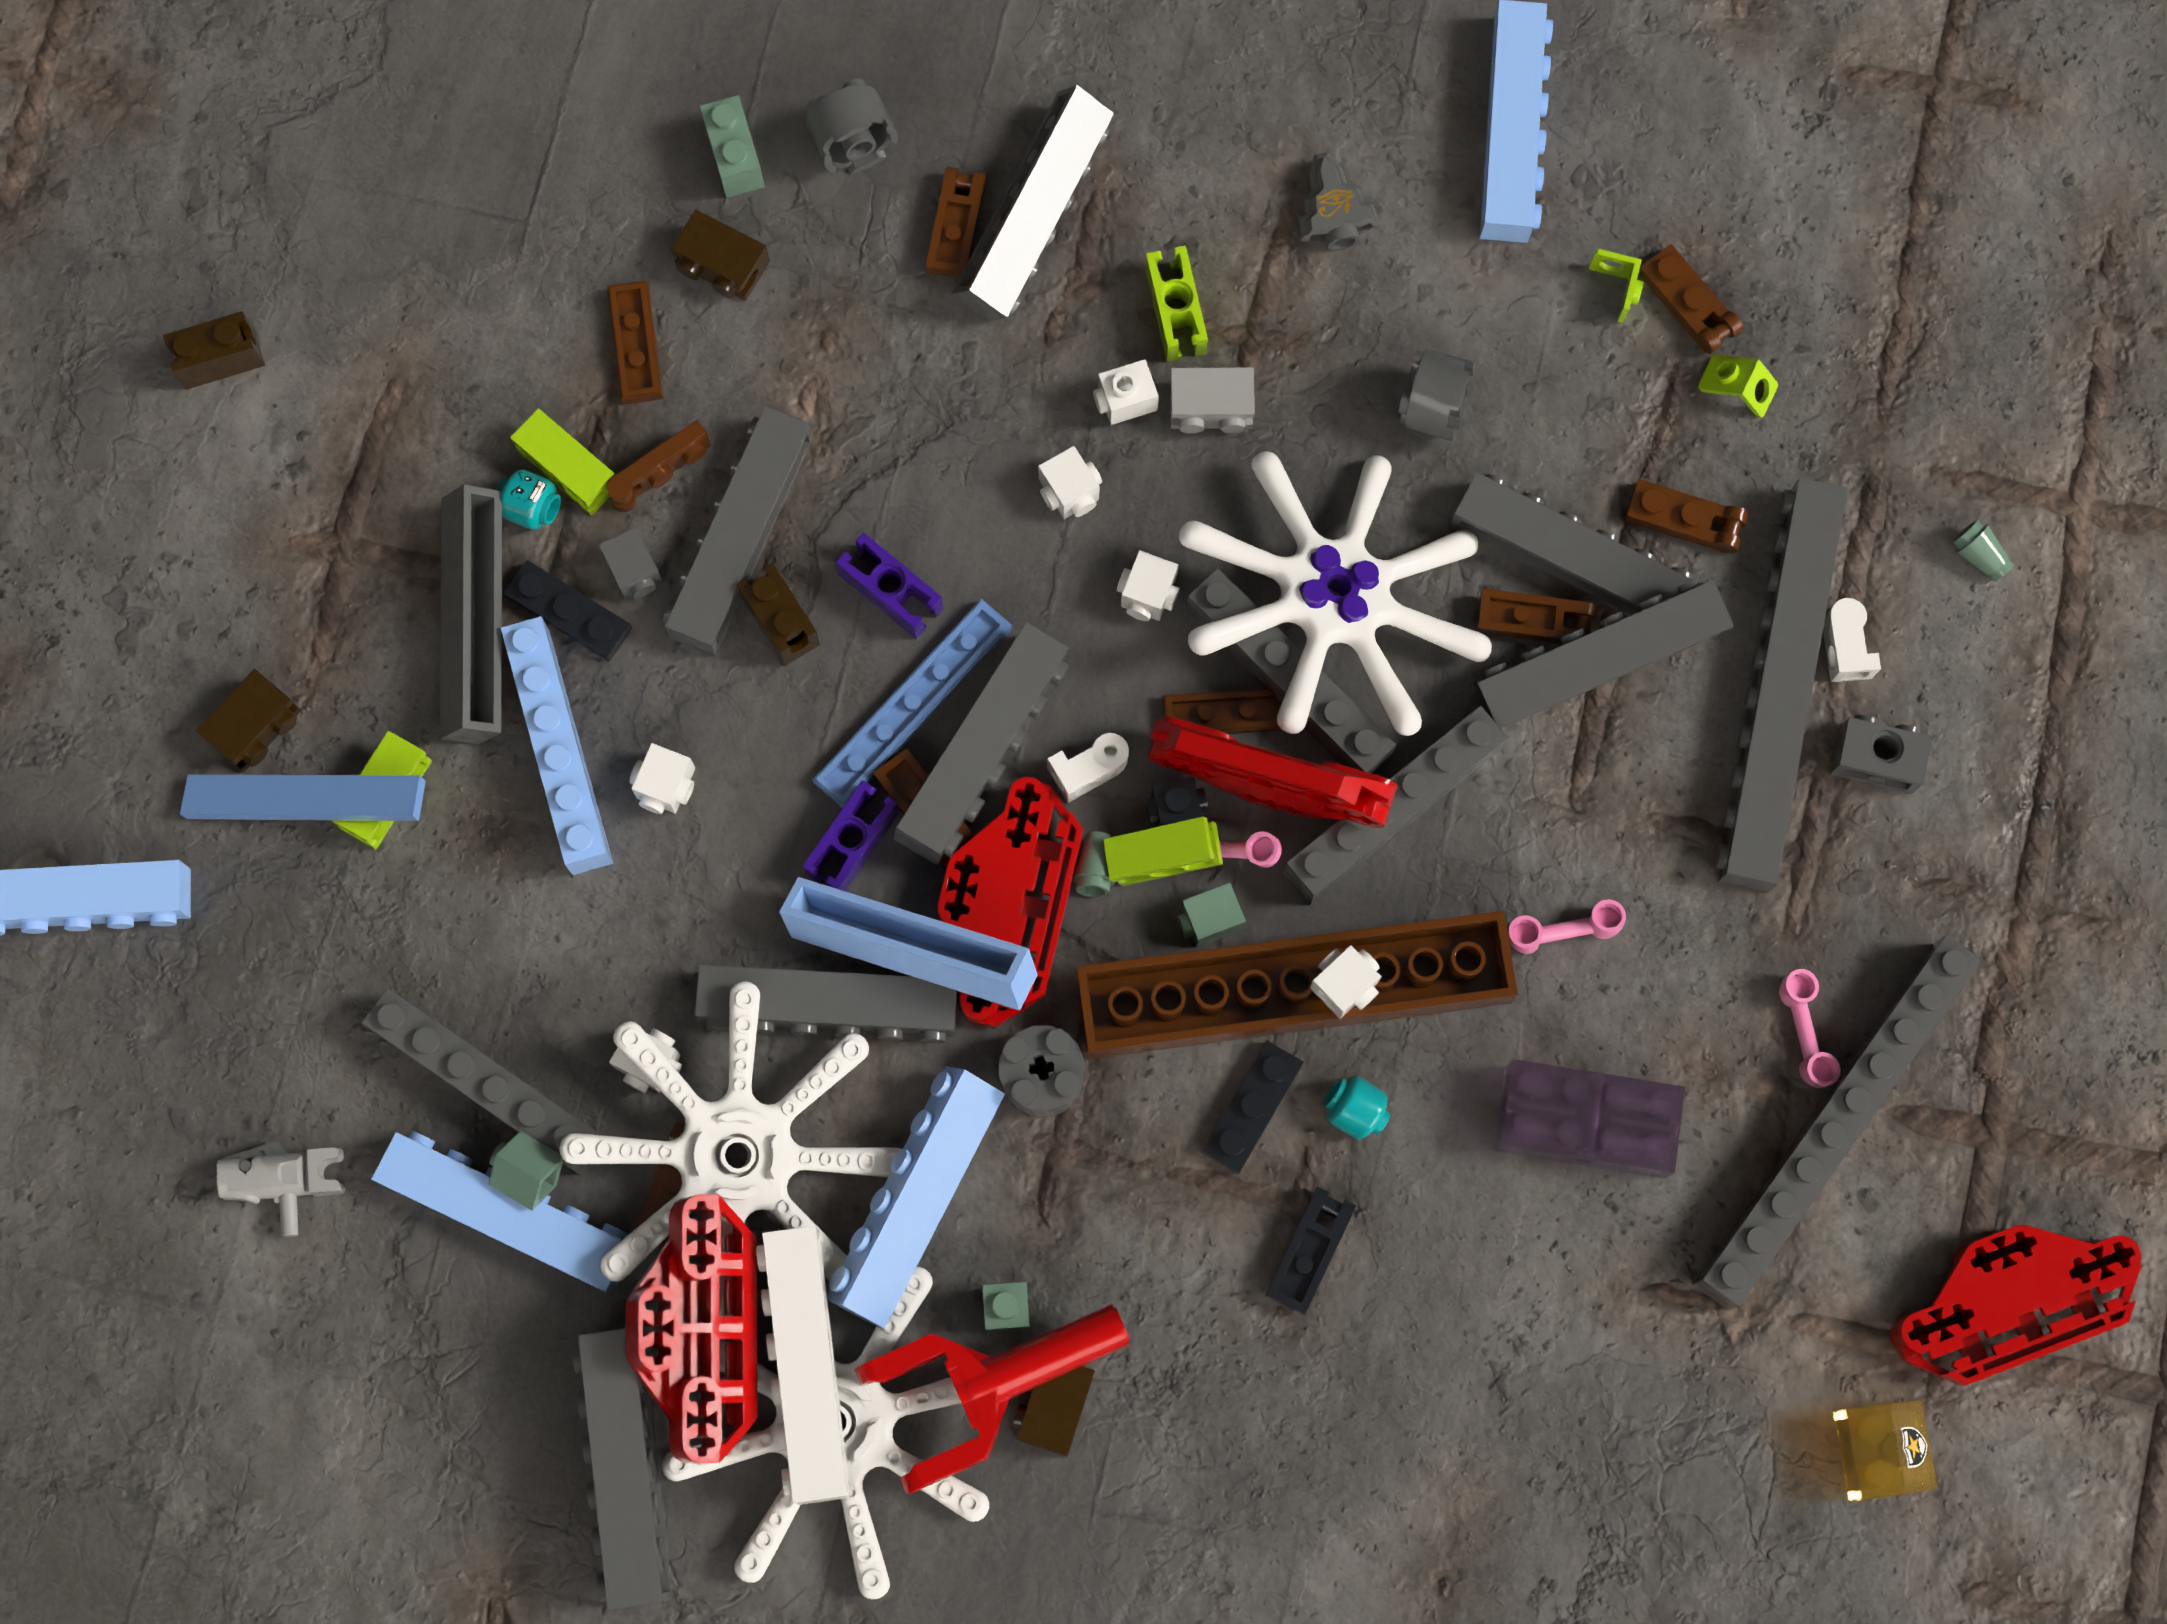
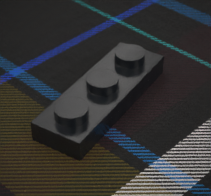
[504,560,632,662]
[1202,1040,1304,1175]

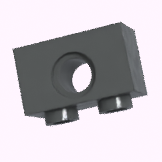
[1830,715,1932,794]

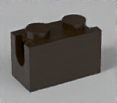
[671,209,770,301]
[163,311,265,390]
[737,563,820,666]
[196,668,301,772]
[1011,1366,1095,1457]

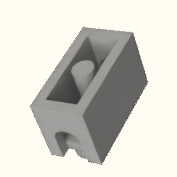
[1170,367,1255,434]

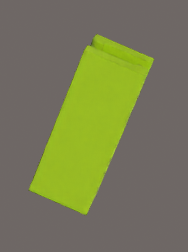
[1145,245,1208,362]
[510,408,615,516]
[331,731,432,850]
[1103,816,1223,886]

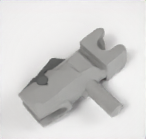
[217,1142,346,1237]

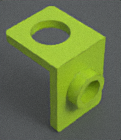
[1589,249,1644,323]
[1698,354,1778,417]

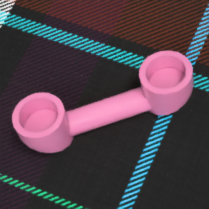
[1219,831,1282,868]
[1508,899,1626,954]
[1779,969,1840,1088]

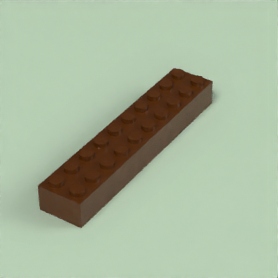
[1077,911,1518,1059]

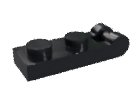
[1265,1186,1356,1315]

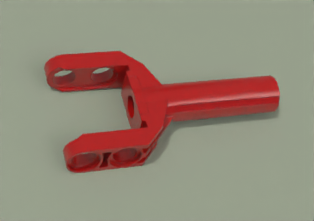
[854,1304,1130,1495]

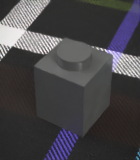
[599,527,663,600]

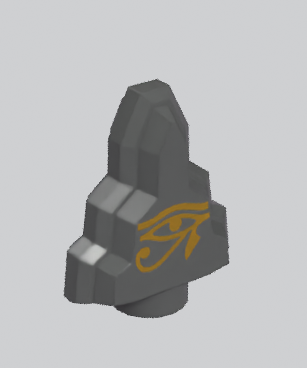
[1298,152,1380,251]

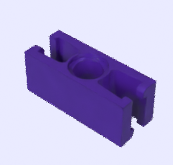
[836,532,944,639]
[802,780,899,891]

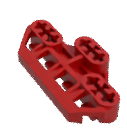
[1148,716,1398,828]
[938,777,1083,1029]
[626,1194,758,1464]
[1890,1225,2142,1386]

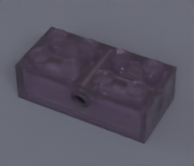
[1495,1059,1685,1178]

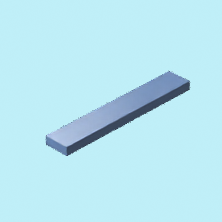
[812,599,1012,808]
[180,775,426,821]

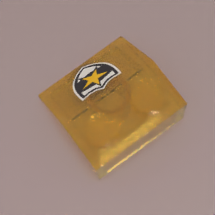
[1833,1400,1938,1501]

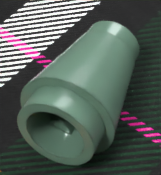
[1952,519,2014,581]
[1073,831,1115,898]

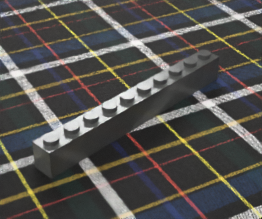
[1715,477,1848,893]
[1693,935,1983,1311]

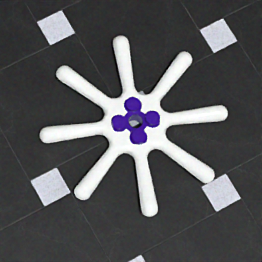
[1179,451,1492,736]

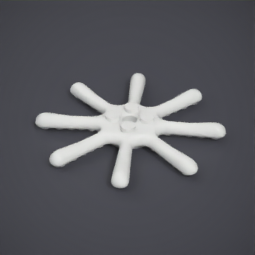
[559,981,901,1316]
[662,1267,989,1599]

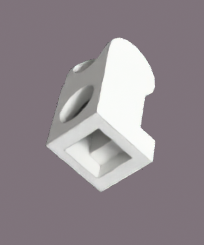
[1823,598,1881,682]
[1047,733,1129,803]

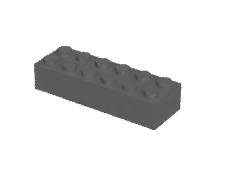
[572,1329,673,1610]

